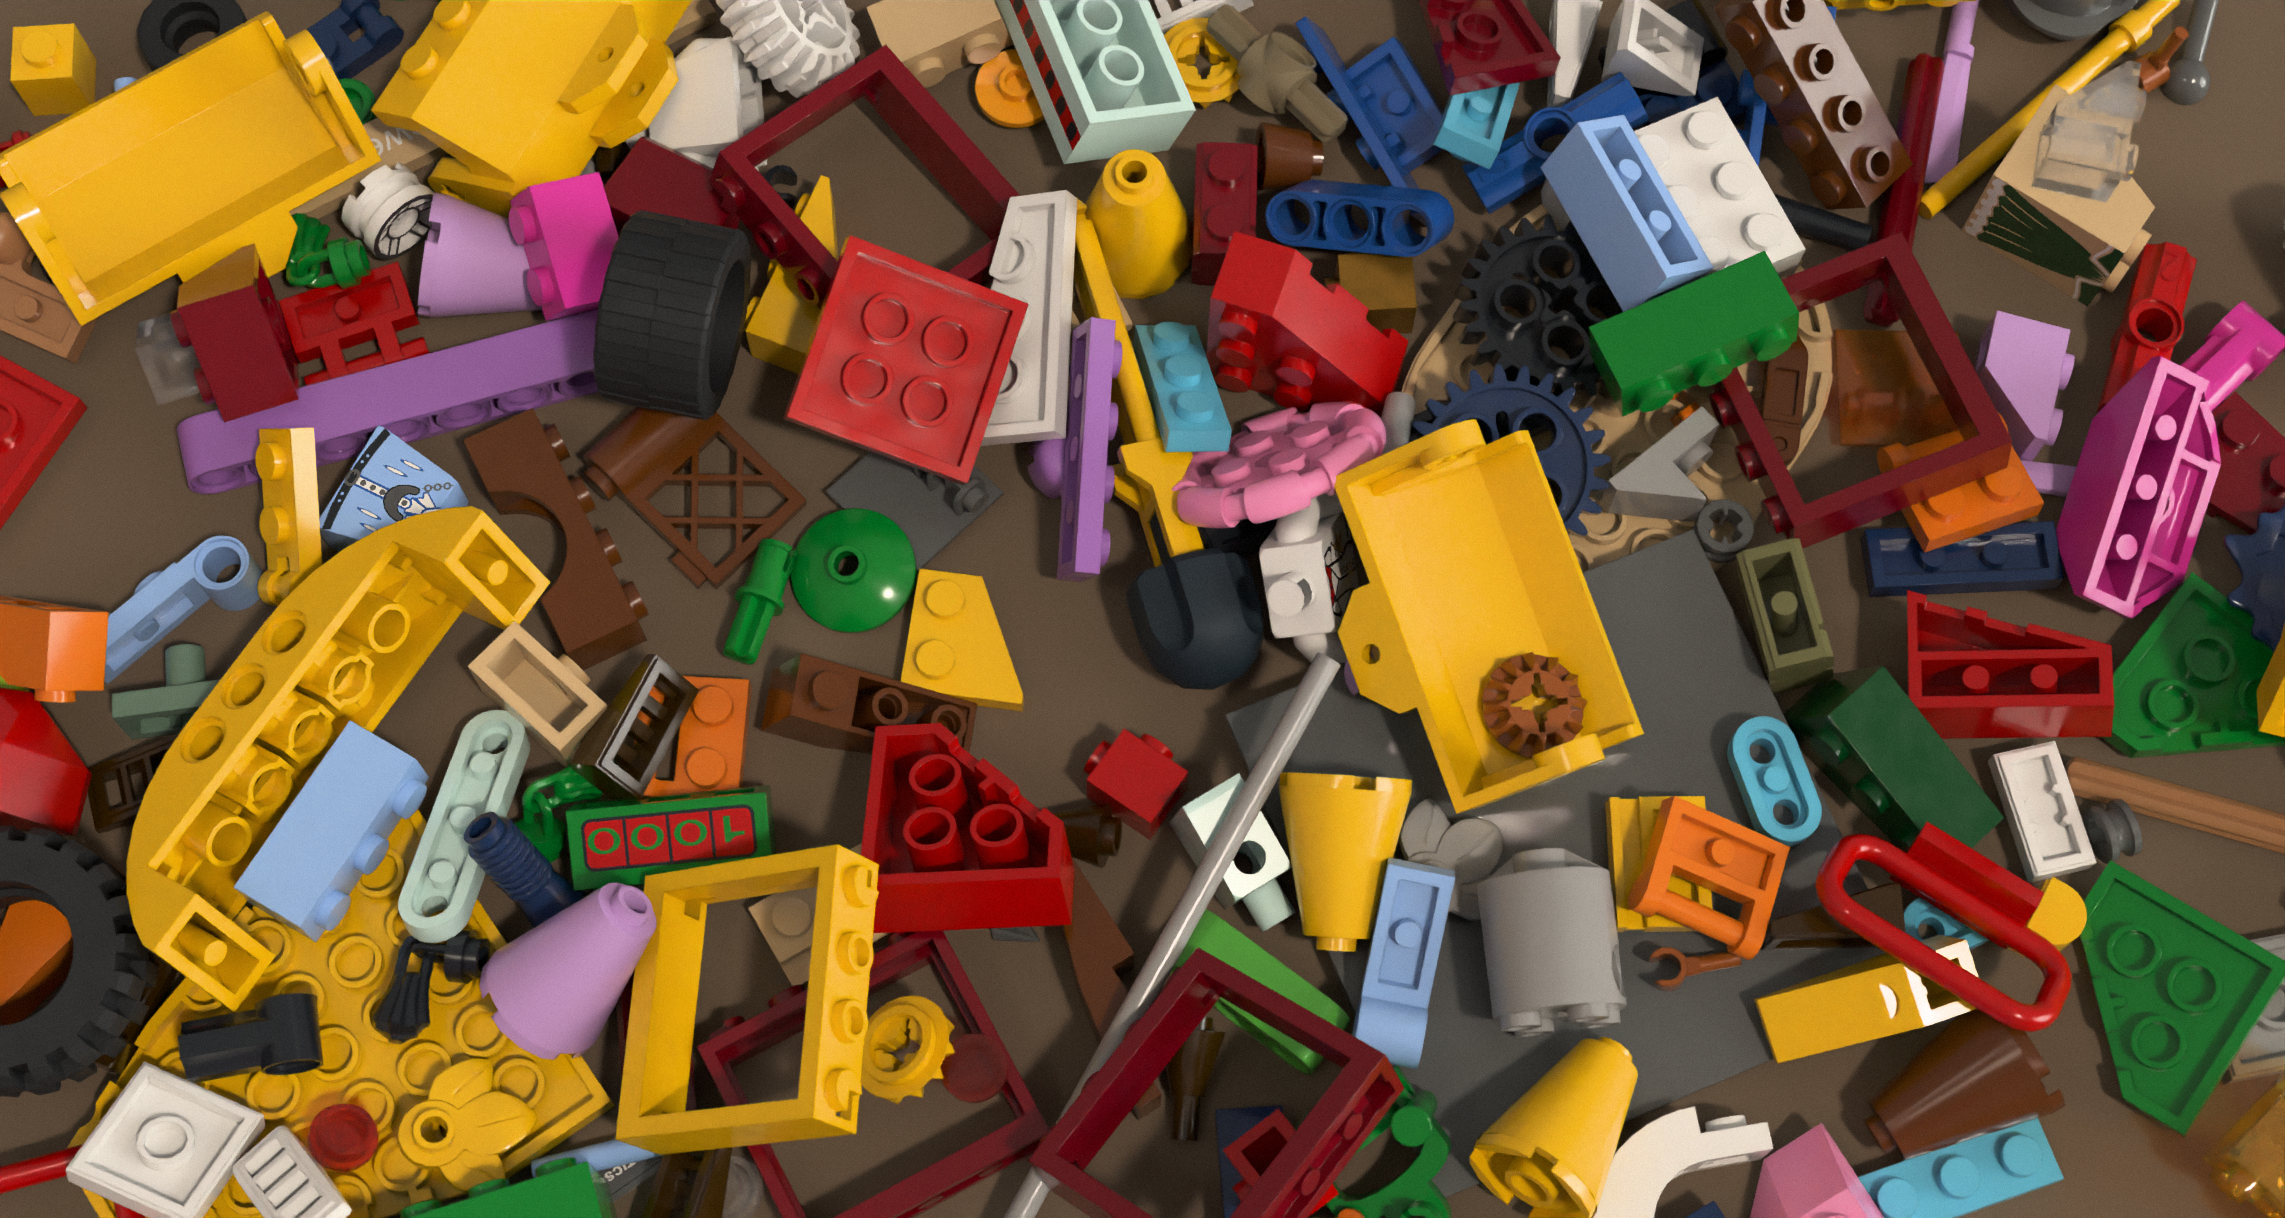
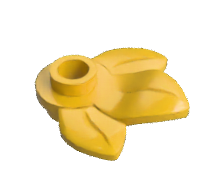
[397,1059,537,1193]

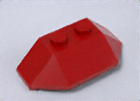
[0,688,92,836]

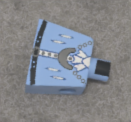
[319,425,469,552]

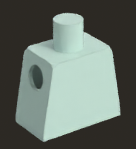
[1169,773,1296,933]

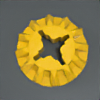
[1164,18,1240,109]
[861,995,956,1104]

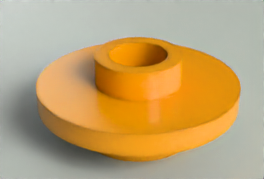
[975,49,1045,128]

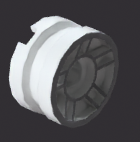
[341,163,434,261]

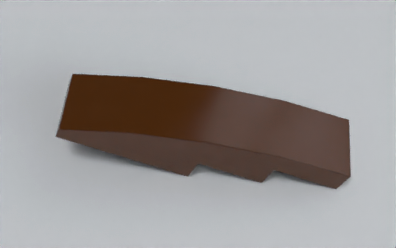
[1061,856,1162,1120]

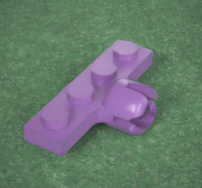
[1027,317,1122,582]

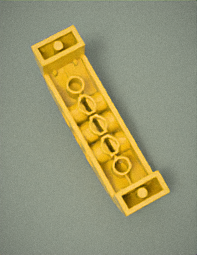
[127,506,550,1012]

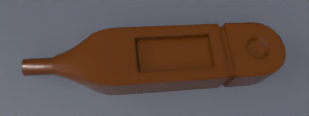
[1760,333,1808,467]

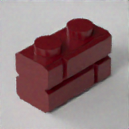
[1192,142,1258,286]

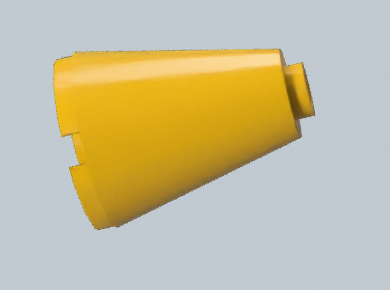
[1085,149,1193,299]
[1278,772,1412,952]
[1469,1037,1638,1218]

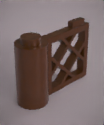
[583,407,807,590]

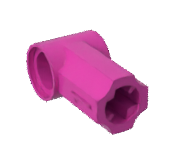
[2180,300,2285,412]

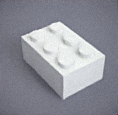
[1634,97,1806,279]

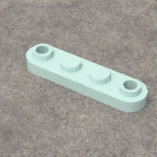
[398,710,530,943]

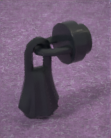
[372,929,490,1044]

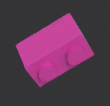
[509,172,619,321]

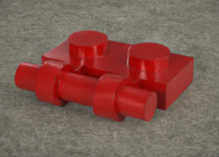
[279,261,430,386]

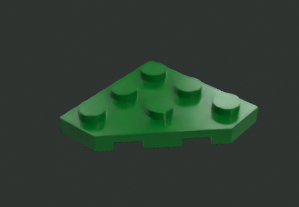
[2102,572,2285,758]
[2080,860,2285,1138]

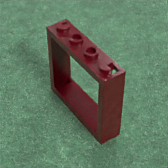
[709,45,1021,311]
[1709,232,2013,549]
[697,931,1049,1218]
[1028,947,1404,1218]

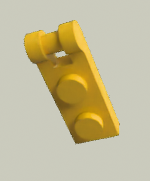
[255,427,322,606]

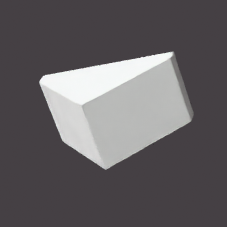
[1601,0,1704,96]

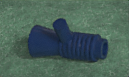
[464,812,588,928]

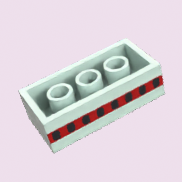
[996,0,1196,164]

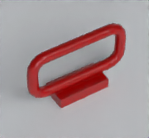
[1815,822,2072,1032]

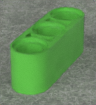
[1169,909,1351,1075]

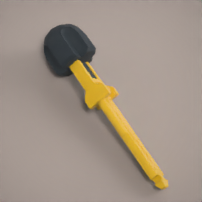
[1073,198,1264,690]

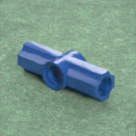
[1461,72,1649,215]

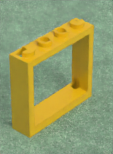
[615,844,879,1155]

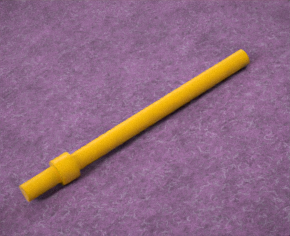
[1919,0,2180,220]

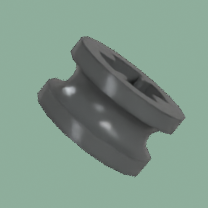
[1693,499,1754,563]
[2083,799,2143,864]

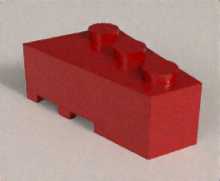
[1907,590,2114,739]

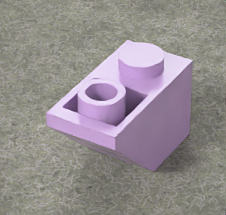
[1974,310,2075,461]

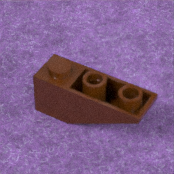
[761,653,977,754]

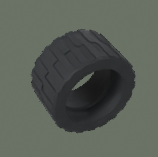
[593,210,751,420]

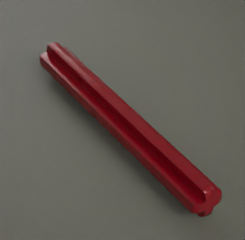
[1863,53,1945,327]

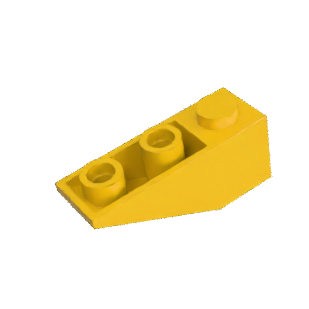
[743,175,839,374]
[1754,934,1978,1063]

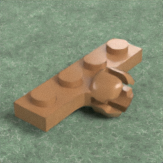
[0,211,99,364]

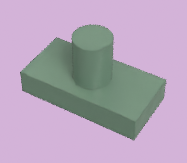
[112,644,220,740]

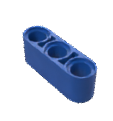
[1265,179,1455,257]

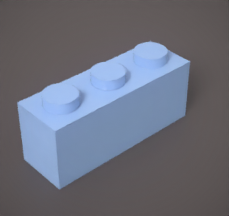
[1540,115,1714,312]
[234,720,429,942]

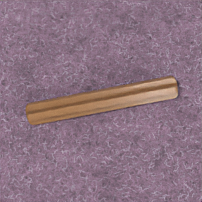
[2064,756,2285,854]

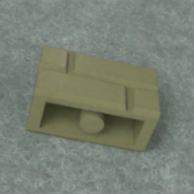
[1736,538,1834,693]

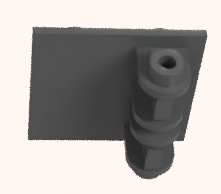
[826,451,1004,574]

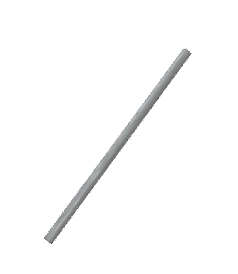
[1003,652,1341,1218]

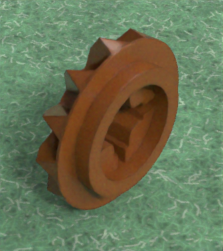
[1482,652,1588,758]

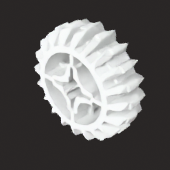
[715,0,861,98]

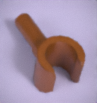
[2120,26,2189,97]
[1649,947,1741,992]

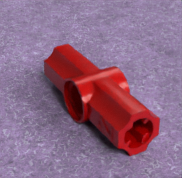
[2097,241,2197,412]

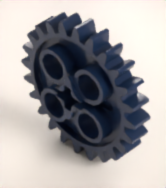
[1411,364,1611,538]

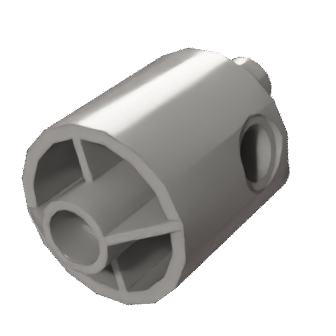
[1477,848,1627,1037]

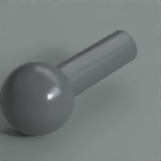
[2161,0,2219,105]

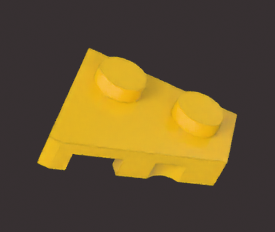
[901,568,1024,712]

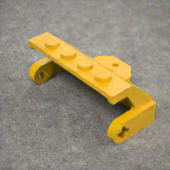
[371,0,692,219]
[0,11,382,326]
[1334,419,1644,814]

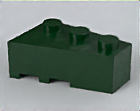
[1783,665,2004,852]

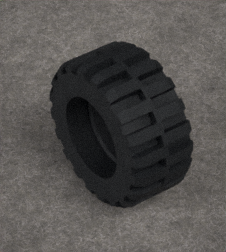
[0,825,159,1097]

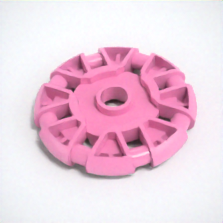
[1172,402,1386,528]

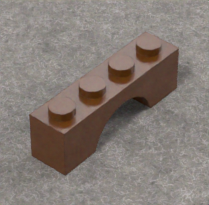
[463,408,649,671]

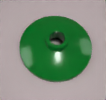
[791,508,917,633]

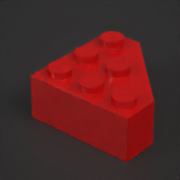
[1206,231,1408,418]
[861,723,1075,933]

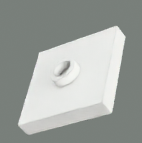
[66,1062,265,1218]

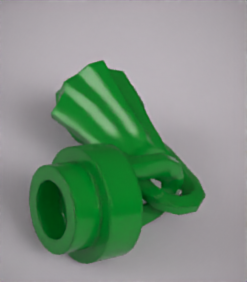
[286,213,371,289]
[515,761,616,863]

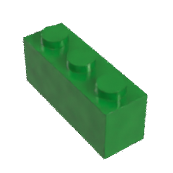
[1589,251,1799,417]

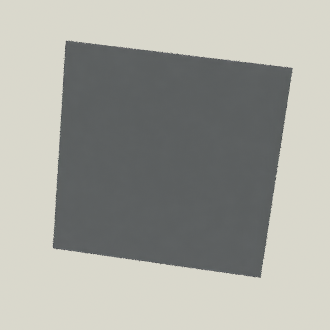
[1225,529,1886,1198]

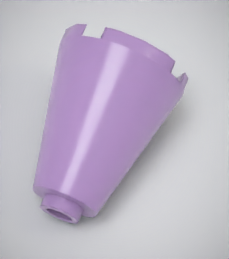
[417,192,542,318]
[479,883,657,1060]

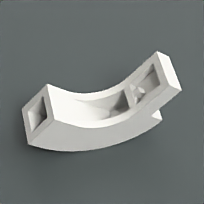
[1593,1106,1773,1218]

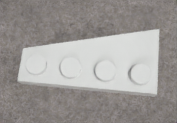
[981,190,1077,446]

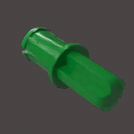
[723,539,798,665]

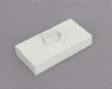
[1988,741,2097,883]

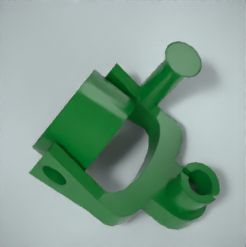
[1294,1065,1452,1218]

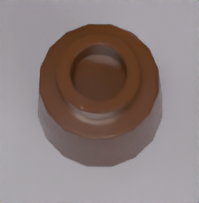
[1255,122,1324,191]

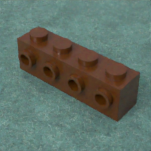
[1713,0,1913,210]

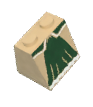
[1962,84,2155,307]

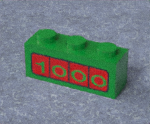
[566,785,777,893]

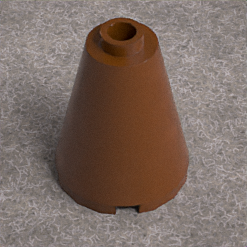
[1864,1009,2065,1160]

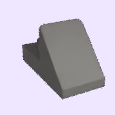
[1599,406,1719,521]

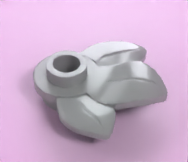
[1399,798,1503,921]

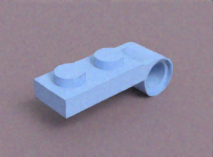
[104,535,263,684]
[1352,857,1455,1069]

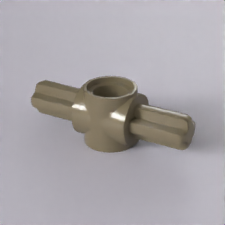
[1207,4,1348,143]

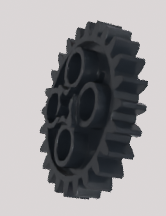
[1453,215,1623,408]

